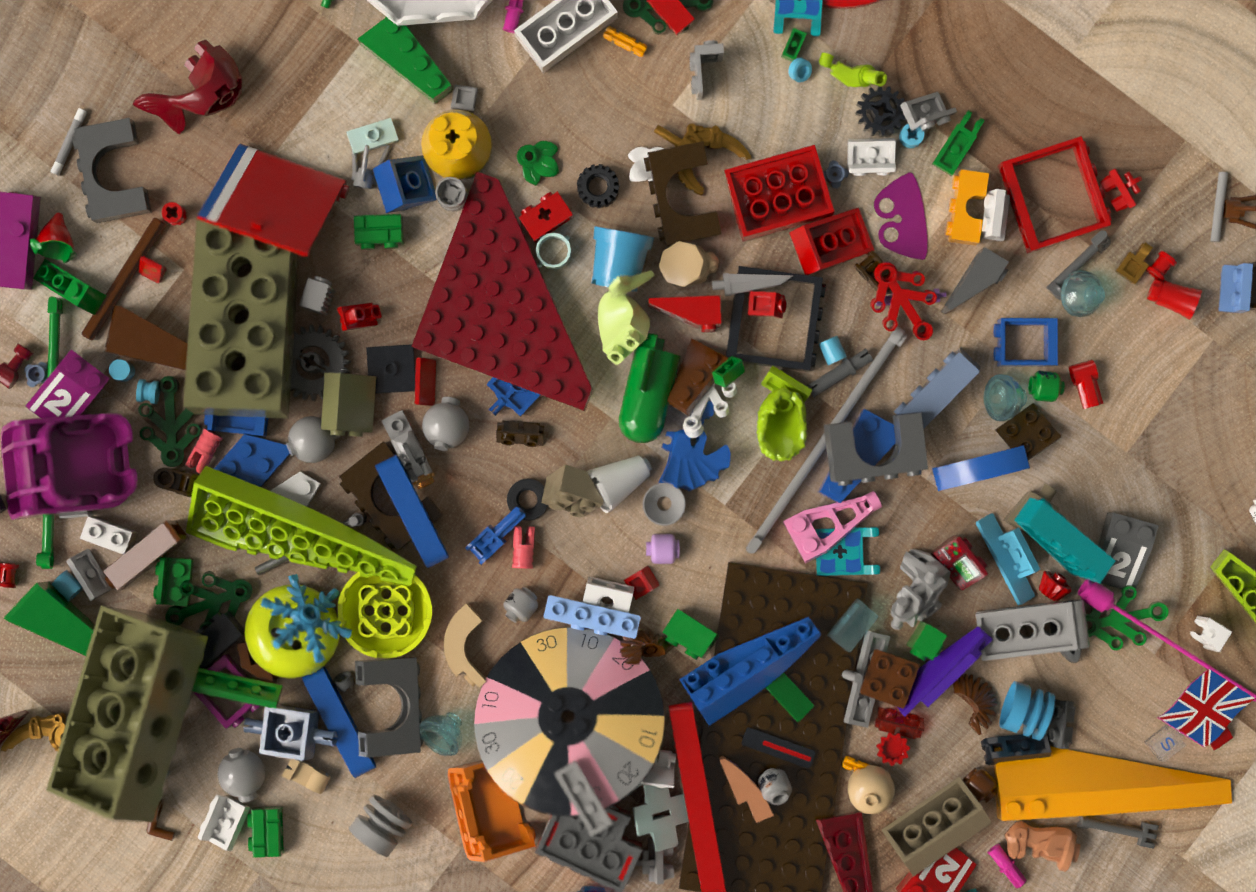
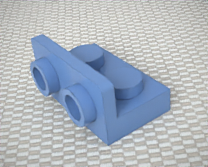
[1219,263,1253,313]

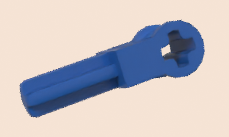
[465,507,526,565]

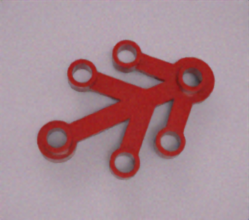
[870,262,937,341]

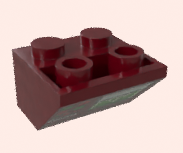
[931,536,988,591]

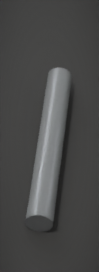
[1210,172,1228,243]

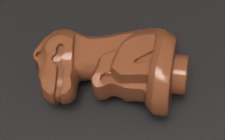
[1004,821,1080,872]

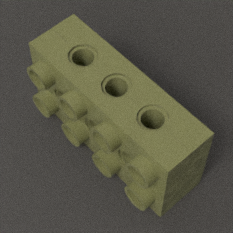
[184,219,299,419]
[46,606,208,822]

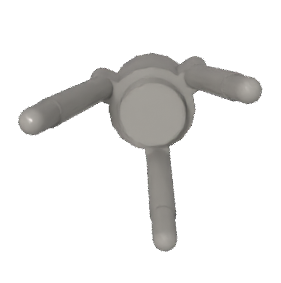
[351,145,391,189]

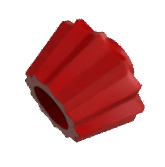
[1039,571,1072,601]

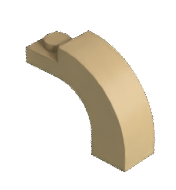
[444,603,486,688]

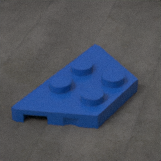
[214,434,290,487]

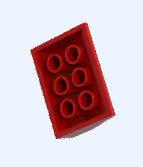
[724,145,834,242]

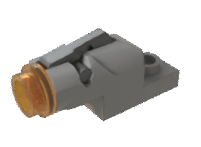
[381,410,435,490]

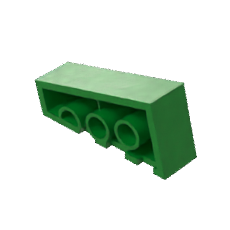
[357,17,453,104]

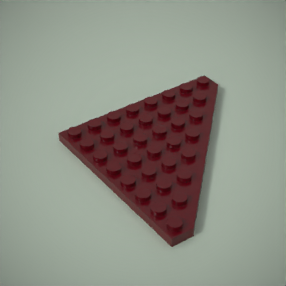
[411,172,593,411]

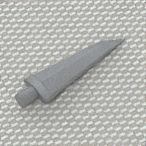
[712,273,793,296]

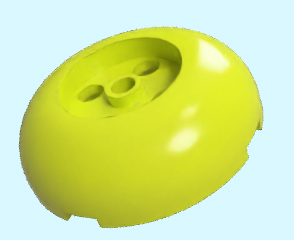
[338,571,432,658]
[245,584,340,679]

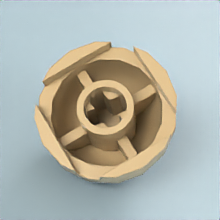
[848,765,895,814]

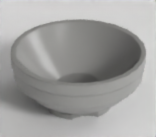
[643,483,686,526]

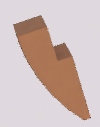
[719,756,774,823]

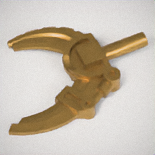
[654,123,752,196]
[0,713,66,752]

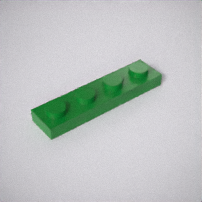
[192,668,283,709]

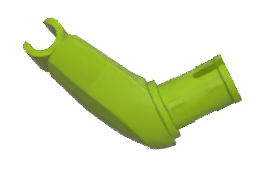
[819,53,887,87]

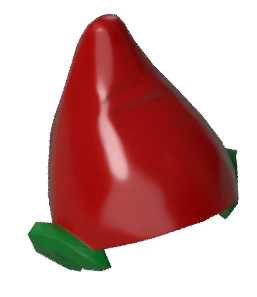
[30,212,77,263]

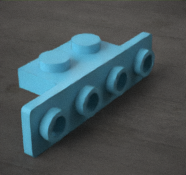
[976,513,1040,605]

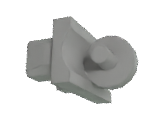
[636,838,674,884]

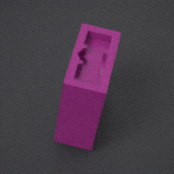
[193,654,260,729]

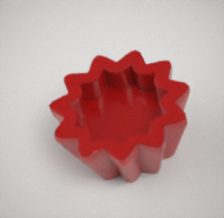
[876,732,910,766]

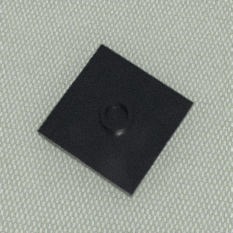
[366,344,416,394]

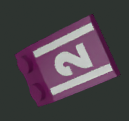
[25,350,109,418]

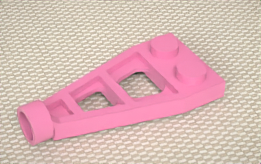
[783,491,882,564]

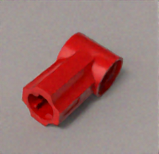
[1069,360,1104,409]

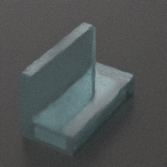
[828,599,878,652]

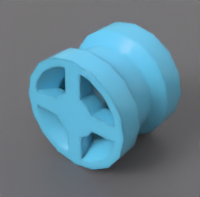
[899,124,925,149]
[136,379,160,404]

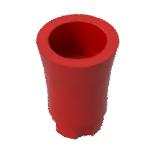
[1147,278,1202,320]

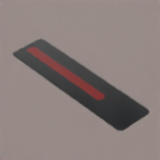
[742,727,815,769]

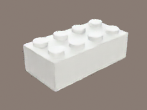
[514,0,618,73]

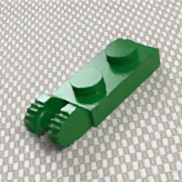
[932,110,985,176]

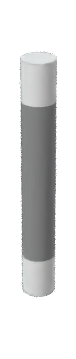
[50,108,87,176]

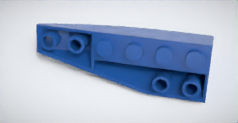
[679,617,821,726]

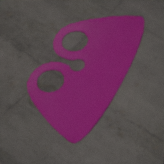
[874,172,928,260]

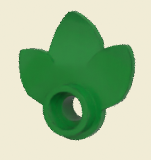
[516,141,559,186]

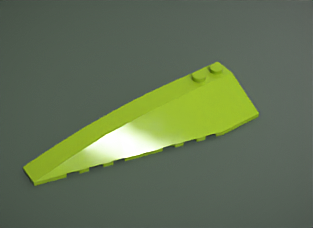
[186,466,416,586]

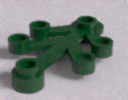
[623,0,713,35]
[138,376,202,467]
[165,571,253,629]

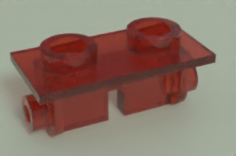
[874,707,924,739]

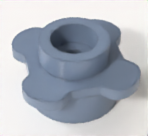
[823,160,849,189]
[24,362,48,387]

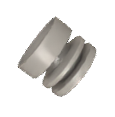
[349,794,413,857]

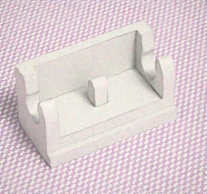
[1190,616,1232,652]

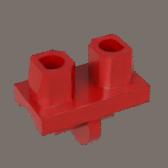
[1100,169,1143,211]
[337,303,382,331]

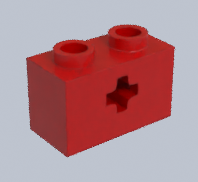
[518,191,574,243]

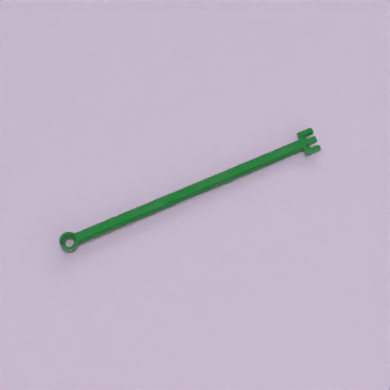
[36,296,63,569]

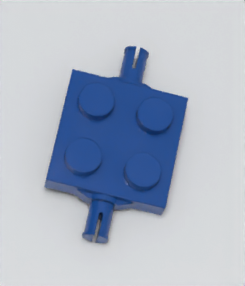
[486,377,541,417]

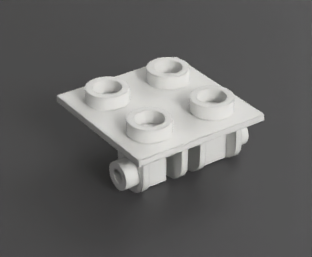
[640,750,676,788]

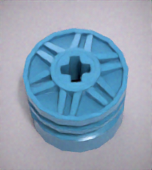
[999,681,1055,740]

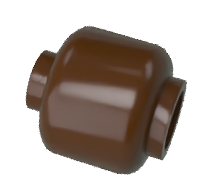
[962,768,997,803]

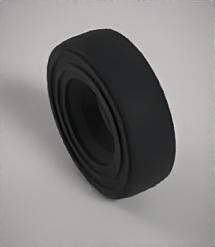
[507,478,548,521]

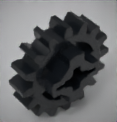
[855,86,906,137]

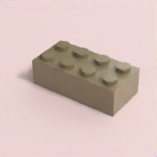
[882,777,992,876]

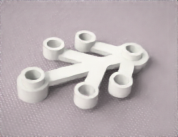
[675,382,737,438]

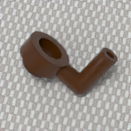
[146,799,175,841]

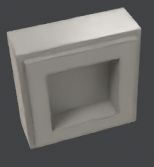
[451,84,478,112]

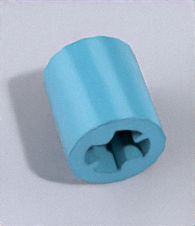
[818,336,847,365]
[109,359,135,382]
[51,570,83,602]

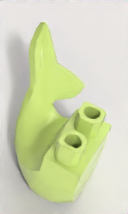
[598,270,654,365]

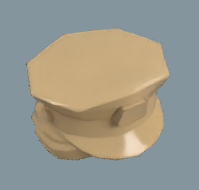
[659,241,719,287]

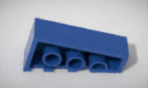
[818,409,896,503]

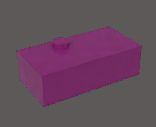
[0,192,41,290]

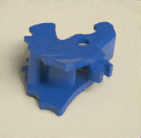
[658,401,731,492]

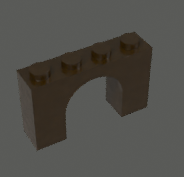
[644,141,721,245]
[339,441,443,550]

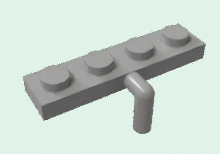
[842,630,890,728]

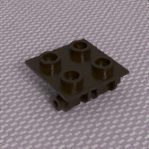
[995,403,1061,461]

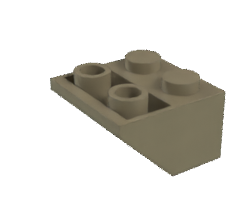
[542,464,604,517]

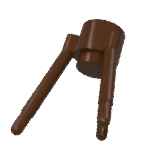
[1223,195,1256,229]

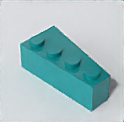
[1014,498,1115,584]

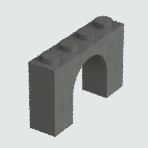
[72,118,152,223]
[823,412,928,486]
[355,657,423,758]

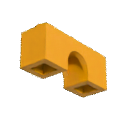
[945,169,989,246]

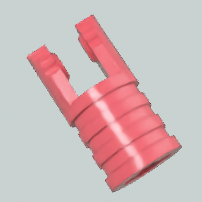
[186,428,223,474]
[512,526,535,569]

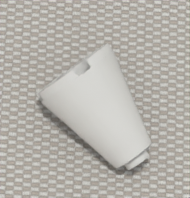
[586,456,652,513]

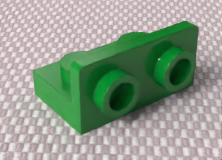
[153,557,194,606]

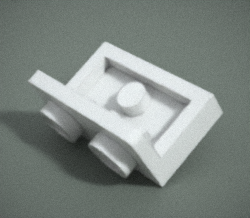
[847,138,896,176]
[981,189,1010,241]
[198,795,250,851]

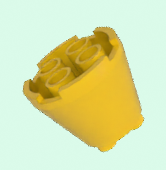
[421,109,492,180]

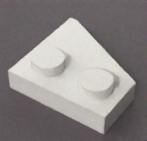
[271,472,321,507]

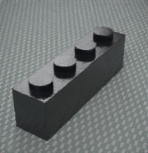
[196,611,245,669]

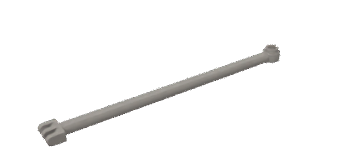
[746,326,908,554]

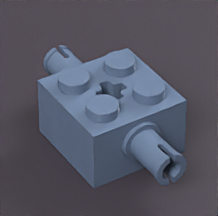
[243,705,338,761]

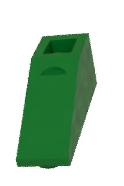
[33,259,107,315]

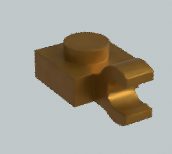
[1115,242,1153,285]

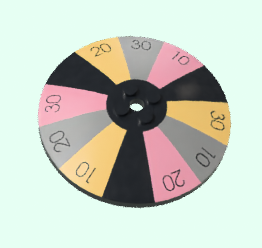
[474,628,665,817]

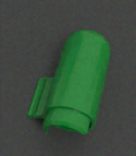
[619,333,681,443]

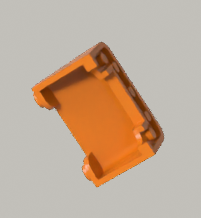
[448,760,536,862]

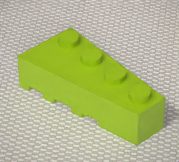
[1210,549,1256,624]

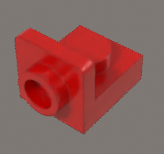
[748,291,787,319]

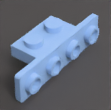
[544,595,640,639]

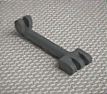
[1046,230,1111,300]
[1077,816,1159,849]

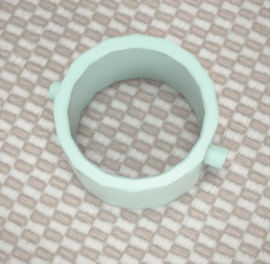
[536,233,572,270]

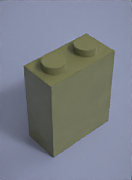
[321,373,376,437]

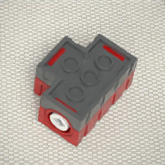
[535,805,642,892]

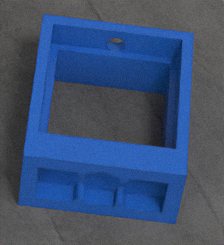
[993,318,1058,367]

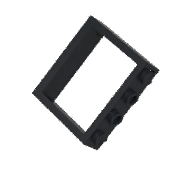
[726,266,826,372]

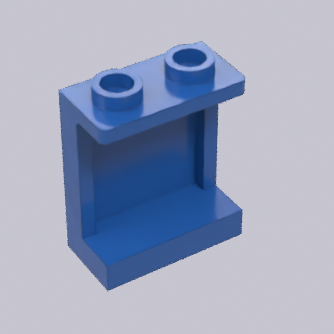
[204,415,269,437]

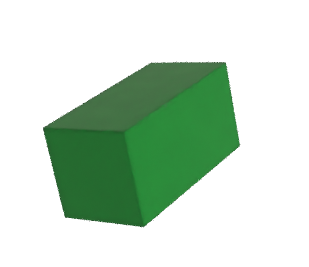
[781,28,807,62]
[712,356,745,388]

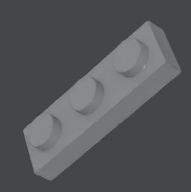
[554,760,613,836]

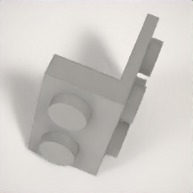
[689,40,724,100]

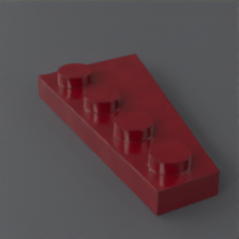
[816,811,873,892]

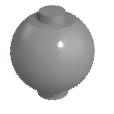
[422,397,469,451]
[286,416,340,463]
[218,748,265,802]

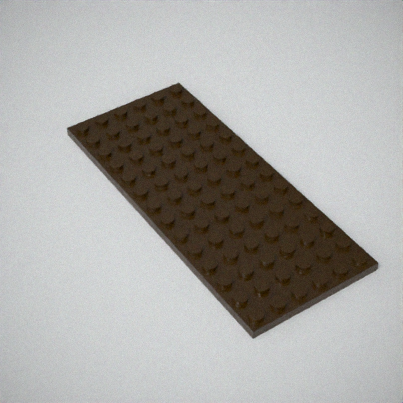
[679,562,868,892]

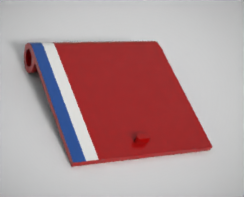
[197,143,350,257]

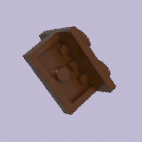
[860,649,919,709]

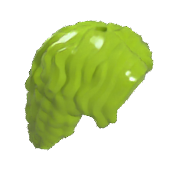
[756,388,807,462]

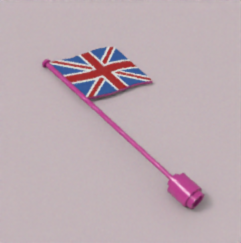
[1078,580,1256,747]

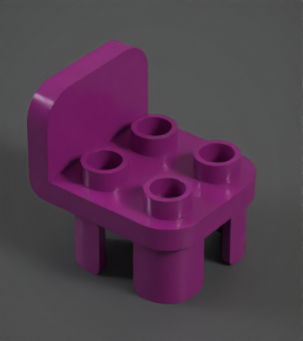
[1,413,137,520]

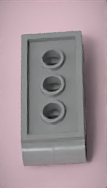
[976,599,1090,661]

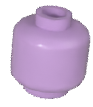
[646,534,680,564]

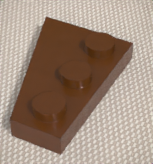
[668,338,728,415]

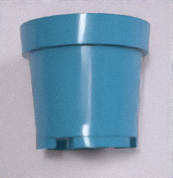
[591,226,655,292]

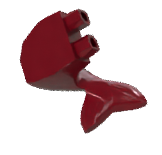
[133,40,243,134]

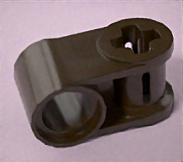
[854,250,892,295]
[153,468,199,497]

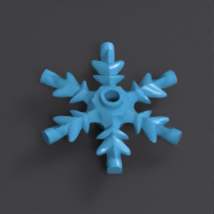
[260,574,352,663]

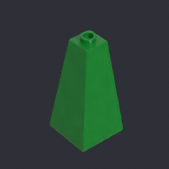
[4,581,95,656]

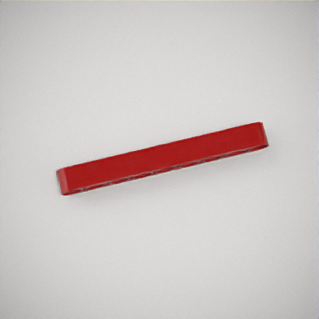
[668,701,726,892]

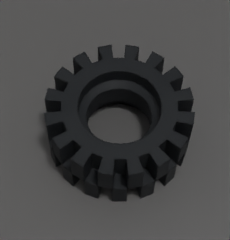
[577,164,619,208]

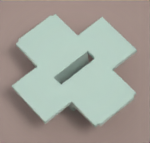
[633,785,689,852]

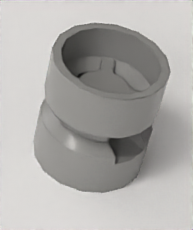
[435,177,468,212]

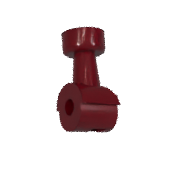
[0,343,34,389]

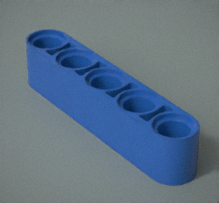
[375,454,449,568]
[302,666,376,778]

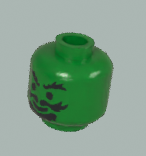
[1028,371,1065,402]

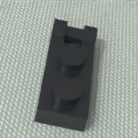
[981,733,1051,765]

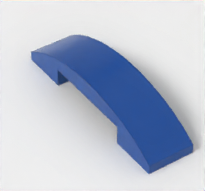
[932,445,1030,491]

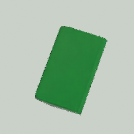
[765,672,814,722]

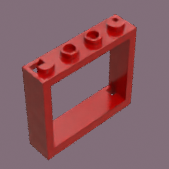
[998,136,1112,254]

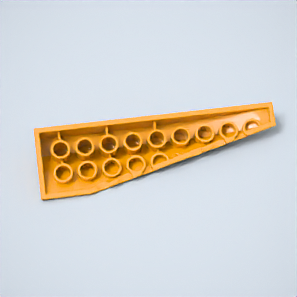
[994,746,1232,821]

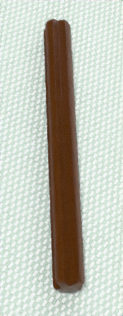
[81,217,165,341]

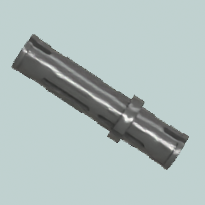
[806,348,873,398]

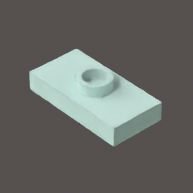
[346,118,398,155]

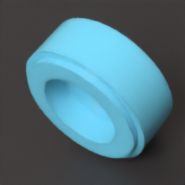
[788,58,812,83]

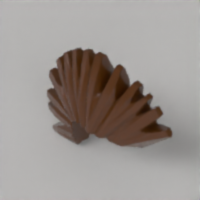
[620,629,675,665]
[953,673,997,735]

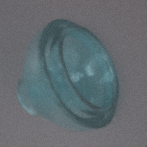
[1061,270,1105,317]
[983,374,1027,421]
[419,712,462,756]

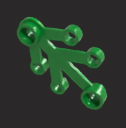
[1085,585,1169,651]

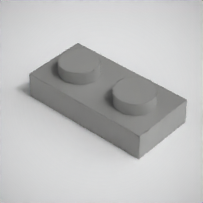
[66,549,112,601]

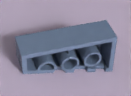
[894,347,981,429]

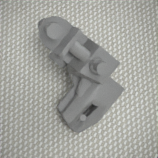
[891,548,951,630]

